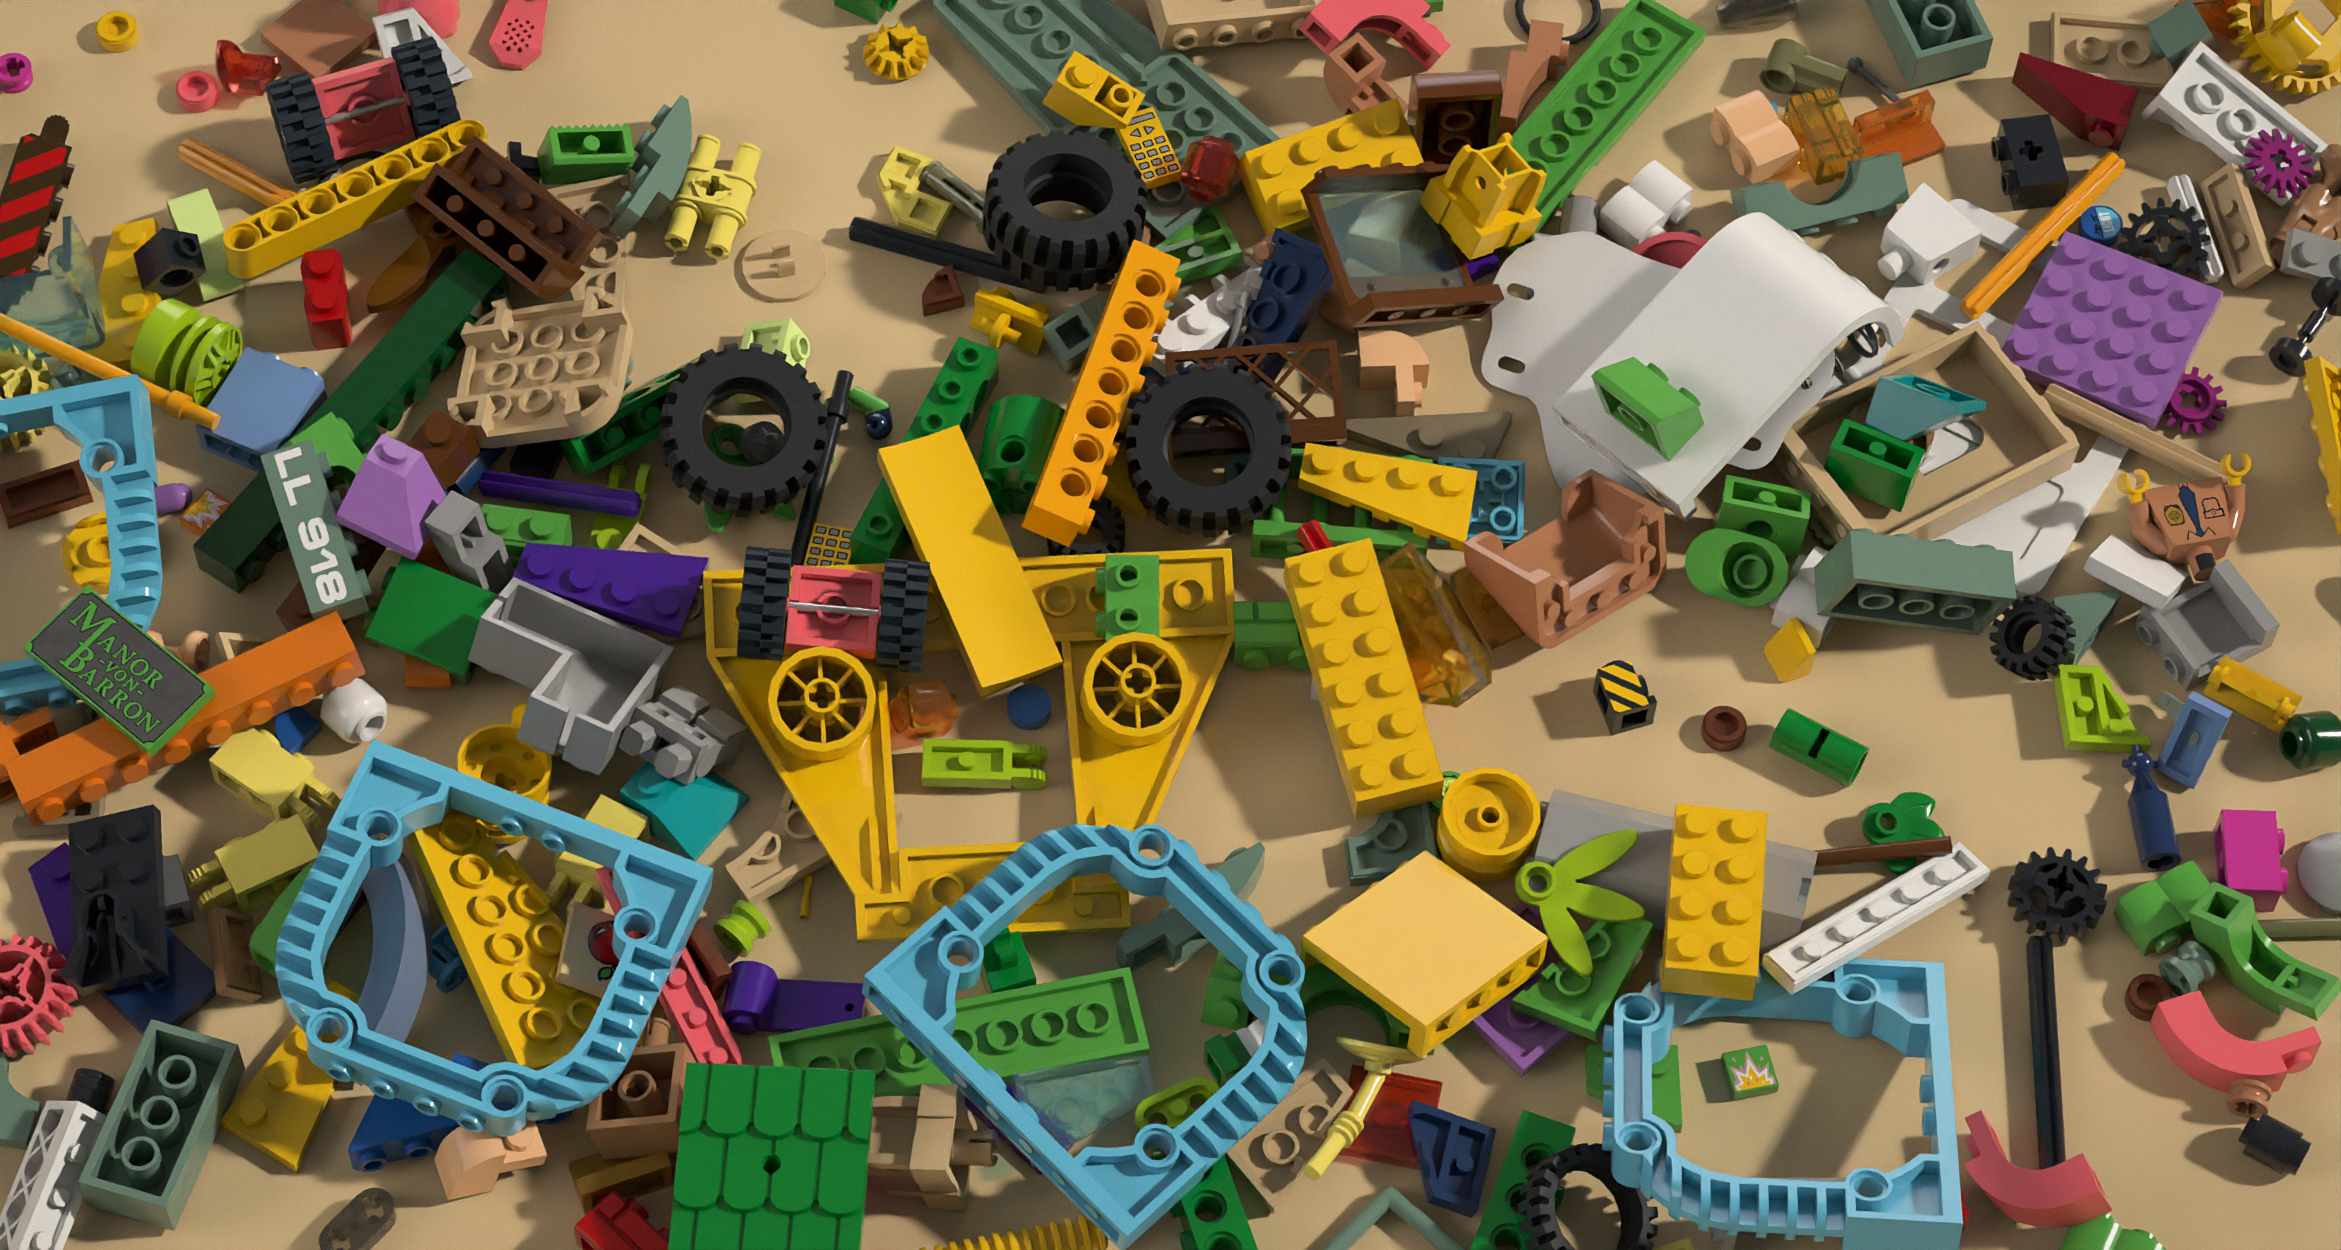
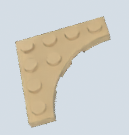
[724,683,902,906]

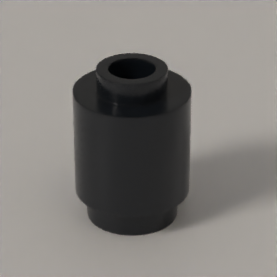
[2238,1113,2312,1176]

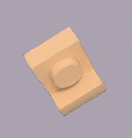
[1356,330,1430,417]
[434,1120,547,1200]

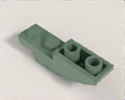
[610,95,692,240]
[1116,842,1265,972]

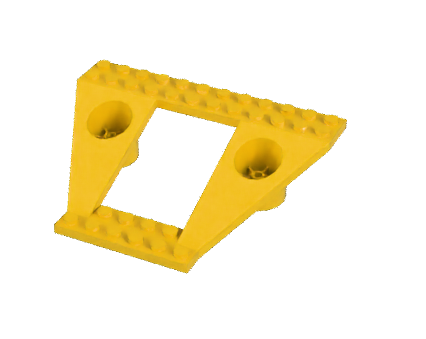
[703,548,1235,943]

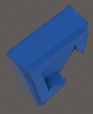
[275,706,322,755]

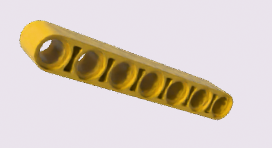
[223,119,488,279]

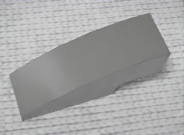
[424,490,514,595]

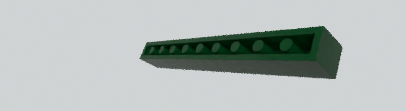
[193,248,510,594]

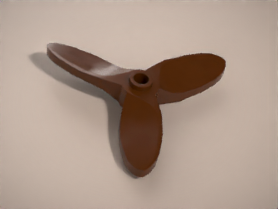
[366,202,500,314]

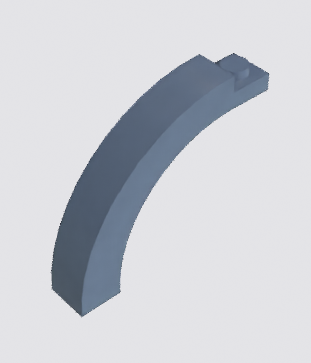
[336,833,432,1086]

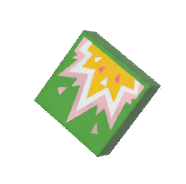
[1721,1045,1779,1101]

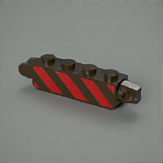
[0,114,75,315]

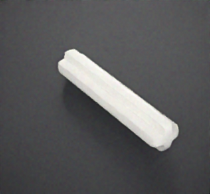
[2167,174,2224,284]

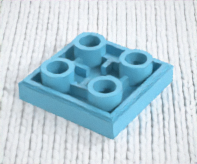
[1435,457,1525,547]

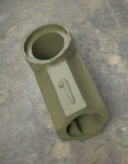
[1759,38,1848,104]

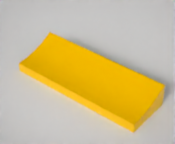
[877,424,1063,698]

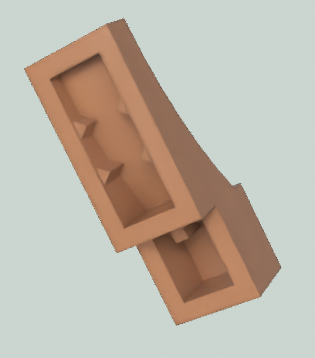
[1497,19,1570,141]

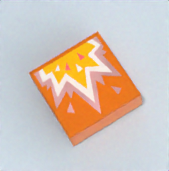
[180,488,232,537]

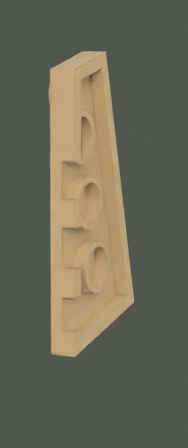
[547,173,631,306]

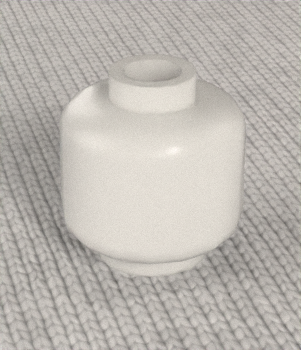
[321,678,387,744]

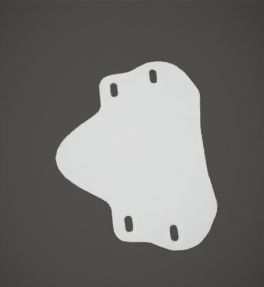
[1481,231,1835,495]

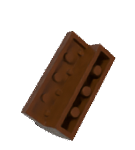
[411,136,604,300]

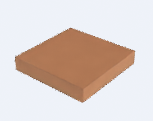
[260,0,378,79]

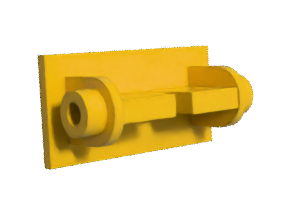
[2202,655,2303,735]

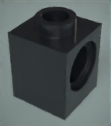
[133,228,206,296]

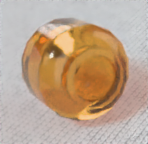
[890,681,959,741]

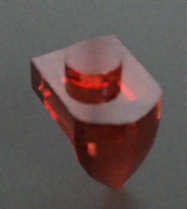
[215,39,282,96]

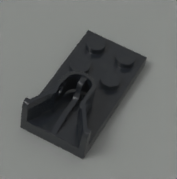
[60,804,168,996]

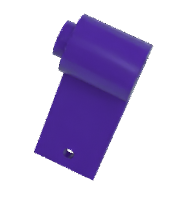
[722,961,867,1035]

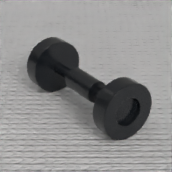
[2269,277,2341,377]

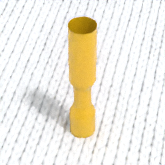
[800,875,813,919]

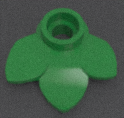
[1862,792,1945,875]

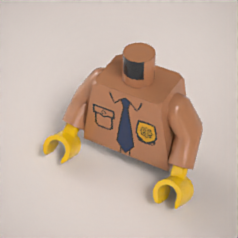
[2117,453,2251,581]

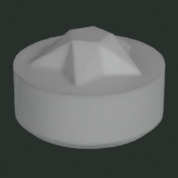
[740,421,784,466]

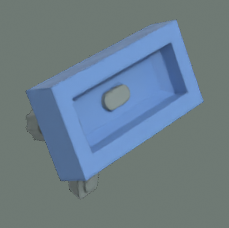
[2157,691,2233,789]

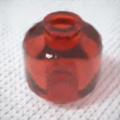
[1179,136,1240,202]

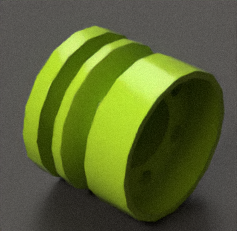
[130,298,243,408]

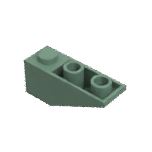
[1043,289,1174,375]

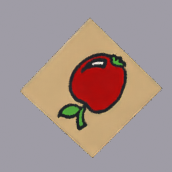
[555,902,620,998]

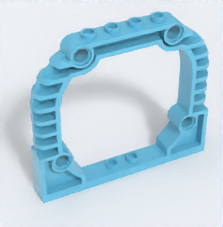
[0,374,163,716]
[275,739,713,1137]
[862,824,1307,1250]
[1602,958,1963,1250]

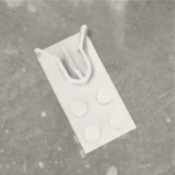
[2141,41,2328,207]

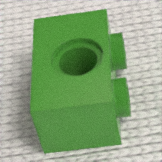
[1713,474,1811,558]

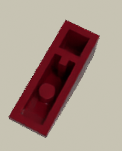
[2012,52,2140,151]

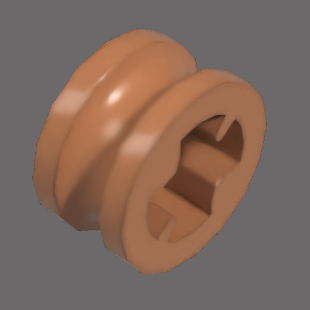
[2227,1078,2272,1119]

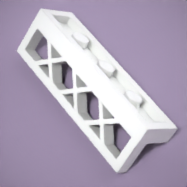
[0,1101,107,1250]

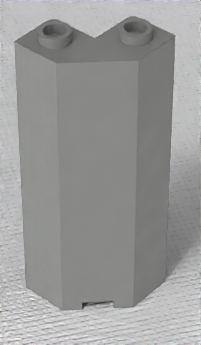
[1524,789,1818,955]

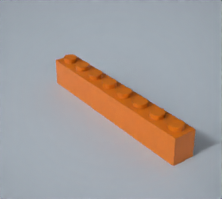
[4,610,366,827]

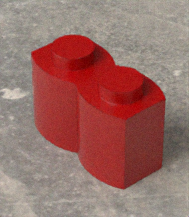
[300,248,352,351]

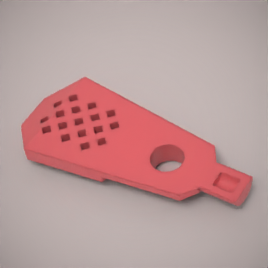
[488,0,548,71]

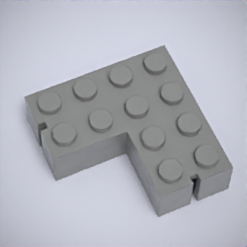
[468,577,675,775]

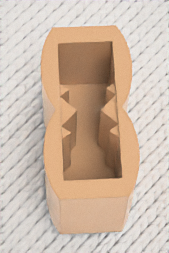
[1710,90,1800,184]

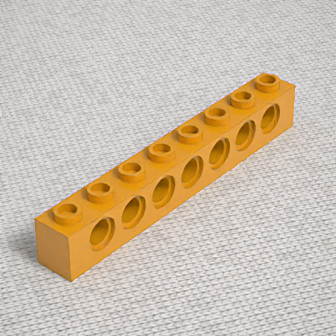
[1021,239,1182,547]

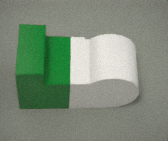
[1203,1019,1264,1088]

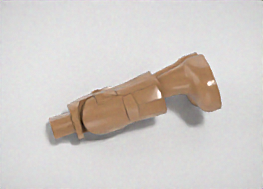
[2269,144,2341,276]

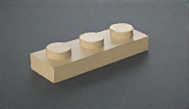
[2199,162,2276,290]

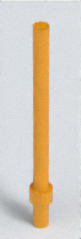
[0,313,221,430]

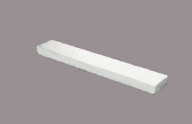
[1761,842,1991,995]

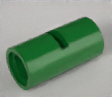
[1769,708,1869,787]

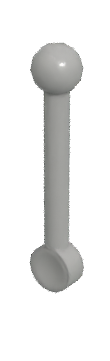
[1222,291,1252,366]

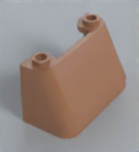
[1463,469,1667,649]

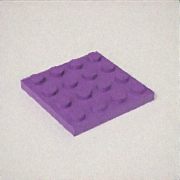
[2001,231,2223,429]

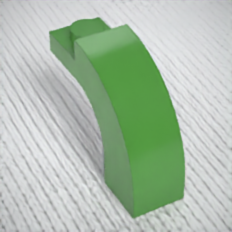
[2189,882,2341,1021]

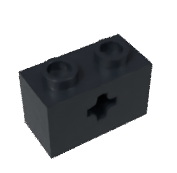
[1991,114,2069,211]

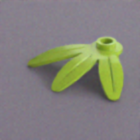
[1515,829,1645,977]

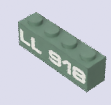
[260,439,372,620]

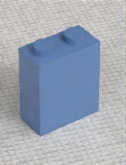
[195,347,327,473]

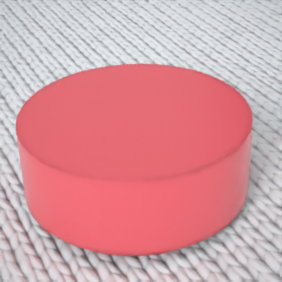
[176,71,219,113]

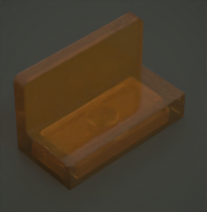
[1849,90,1945,167]

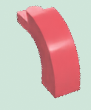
[1298,0,1451,70]
[2150,990,2322,1093]
[1964,1110,2112,1228]

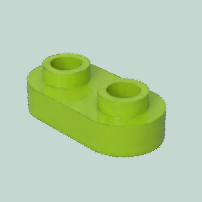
[1135,1076,1220,1134]

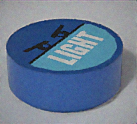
[2078,205,2123,247]

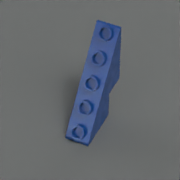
[348,1052,573,1172]

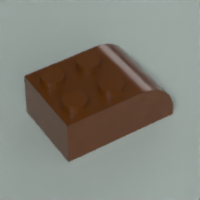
[1407,70,1503,165]

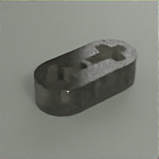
[319,1188,397,1250]

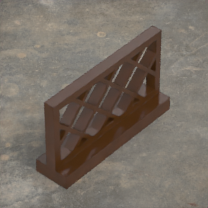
[1164,339,1347,459]

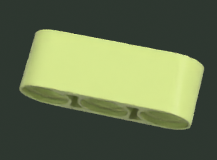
[166,188,245,302]

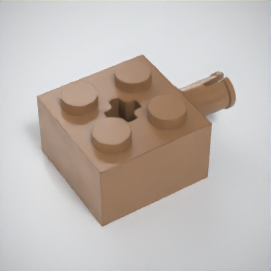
[586,1017,696,1160]

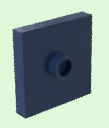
[99,926,217,1036]

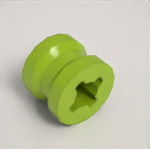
[713,899,771,957]

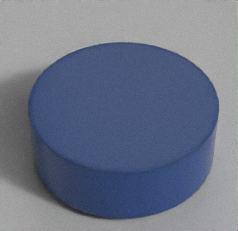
[1007,684,1051,730]

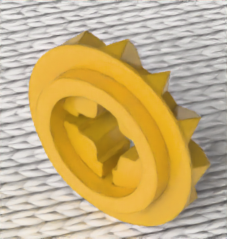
[863,21,929,80]

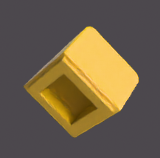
[1764,617,1816,683]

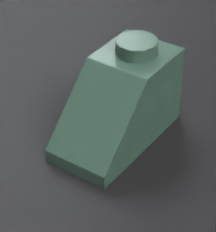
[2146,0,2221,67]

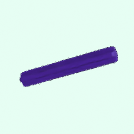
[479,471,643,518]

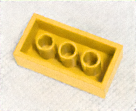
[1236,98,1424,236]
[1660,803,1768,1001]

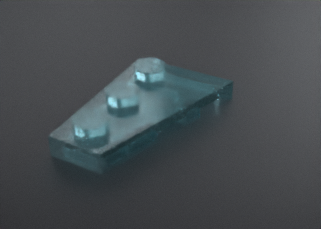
[1010,1054,1157,1167]

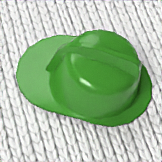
[1685,528,1789,607]

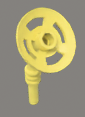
[1304,1036,1428,1180]

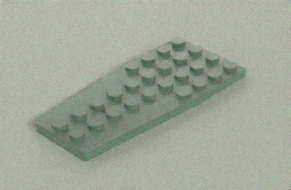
[933,0,1281,243]

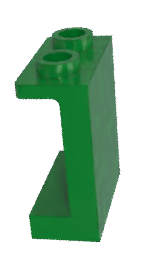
[363,556,499,685]

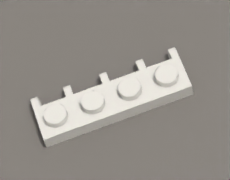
[1149,256,1263,377]

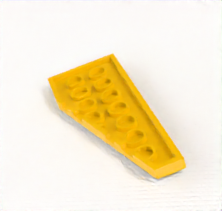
[407,757,640,1071]

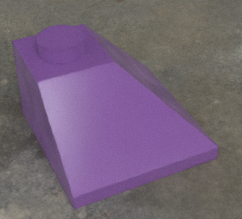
[334,433,446,560]

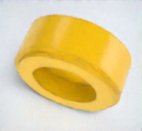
[95,11,139,53]

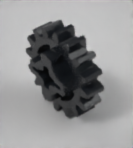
[2118,198,2212,277]
[2007,847,2107,944]

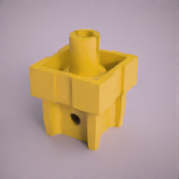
[1419,132,1547,260]

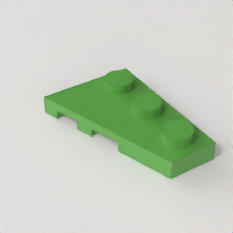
[1512,919,1655,1041]

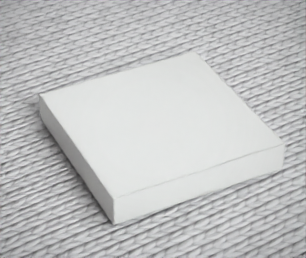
[2083,534,2189,610]

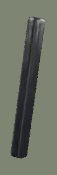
[848,216,1048,294]

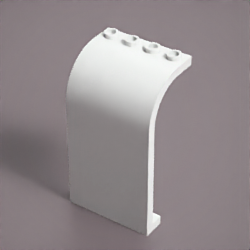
[1552,212,1905,522]

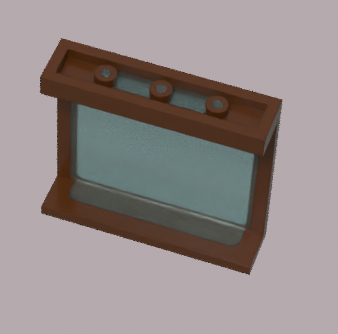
[1301,161,1504,328]

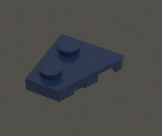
[1406,1100,1496,1218]

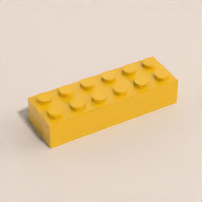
[1283,538,1444,820]

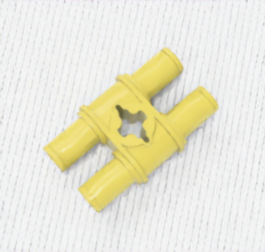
[664,134,761,260]

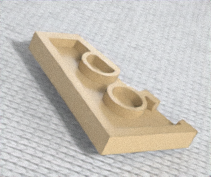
[1224,1057,1353,1215]

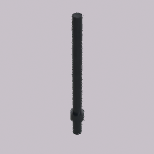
[791,370,854,567]

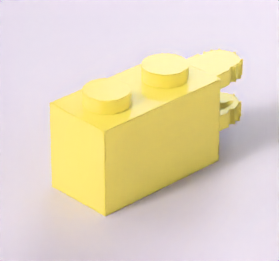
[209,727,341,830]
[544,794,651,918]
[185,814,319,914]

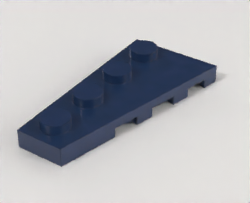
[1227,227,1345,389]

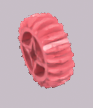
[0,934,78,1059]

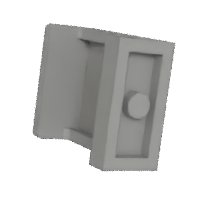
[2135,559,2280,691]

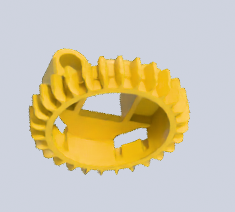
[2227,0,2341,96]

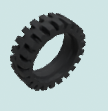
[1518,1143,1658,1250]

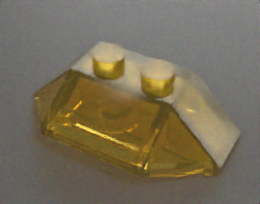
[1379,541,1492,708]

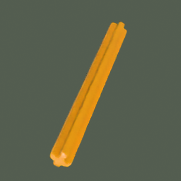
[1960,152,2125,320]

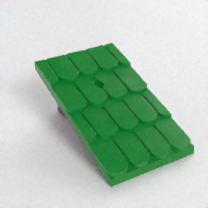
[668,1062,875,1250]

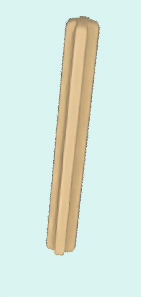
[2043,384,2242,483]

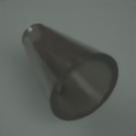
[1715,0,1799,30]

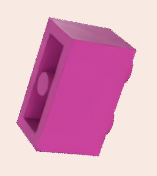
[2213,809,2288,912]

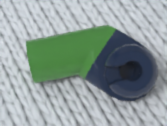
[847,386,893,440]

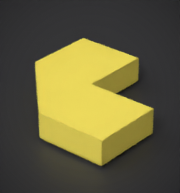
[877,145,954,239]

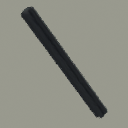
[2026,935,2066,1170]

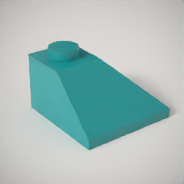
[1864,373,1987,441]
[620,761,750,862]

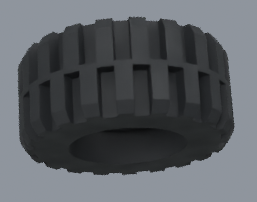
[983,130,1148,292]
[659,343,828,517]
[1125,363,1292,537]

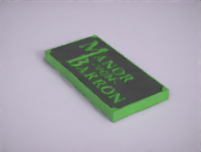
[23,585,216,757]

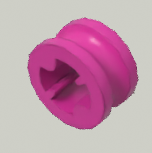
[0,53,33,94]

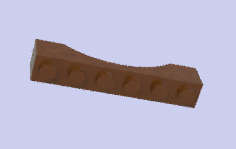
[275,408,480,632]

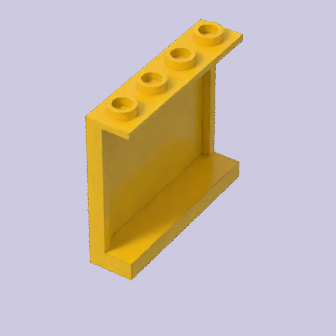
[1300,850,1548,1058]

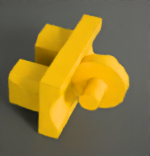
[969,286,1051,356]

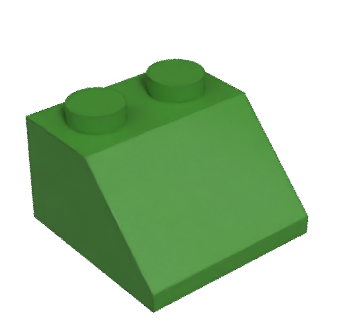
[1591,357,1704,461]

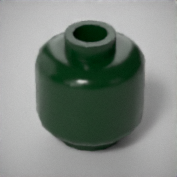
[2279,711,2341,770]

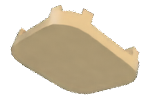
[447,286,633,448]

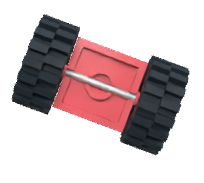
[265,36,461,184]
[737,546,930,674]

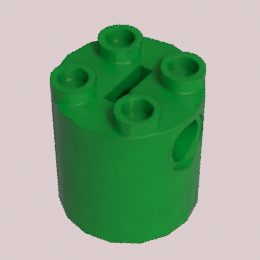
[977,395,1065,517]

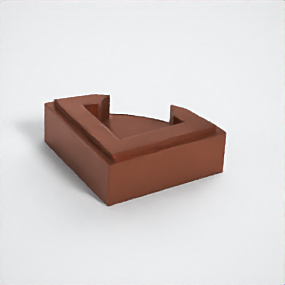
[922,265,964,317]

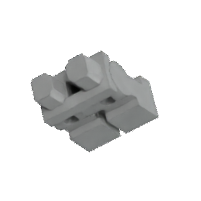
[619,684,749,785]

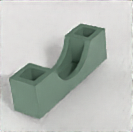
[1730,152,1909,236]

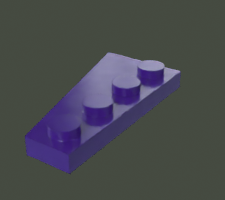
[512,542,709,640]

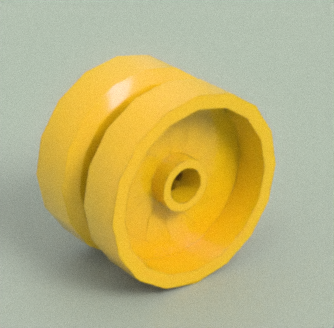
[1436,767,1541,883]

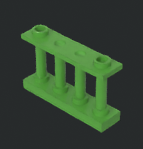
[1251,448,1433,571]

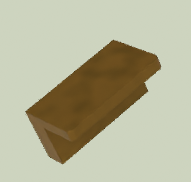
[568,1150,674,1215]

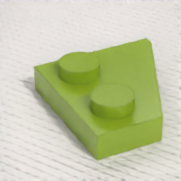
[2053,664,2152,753]

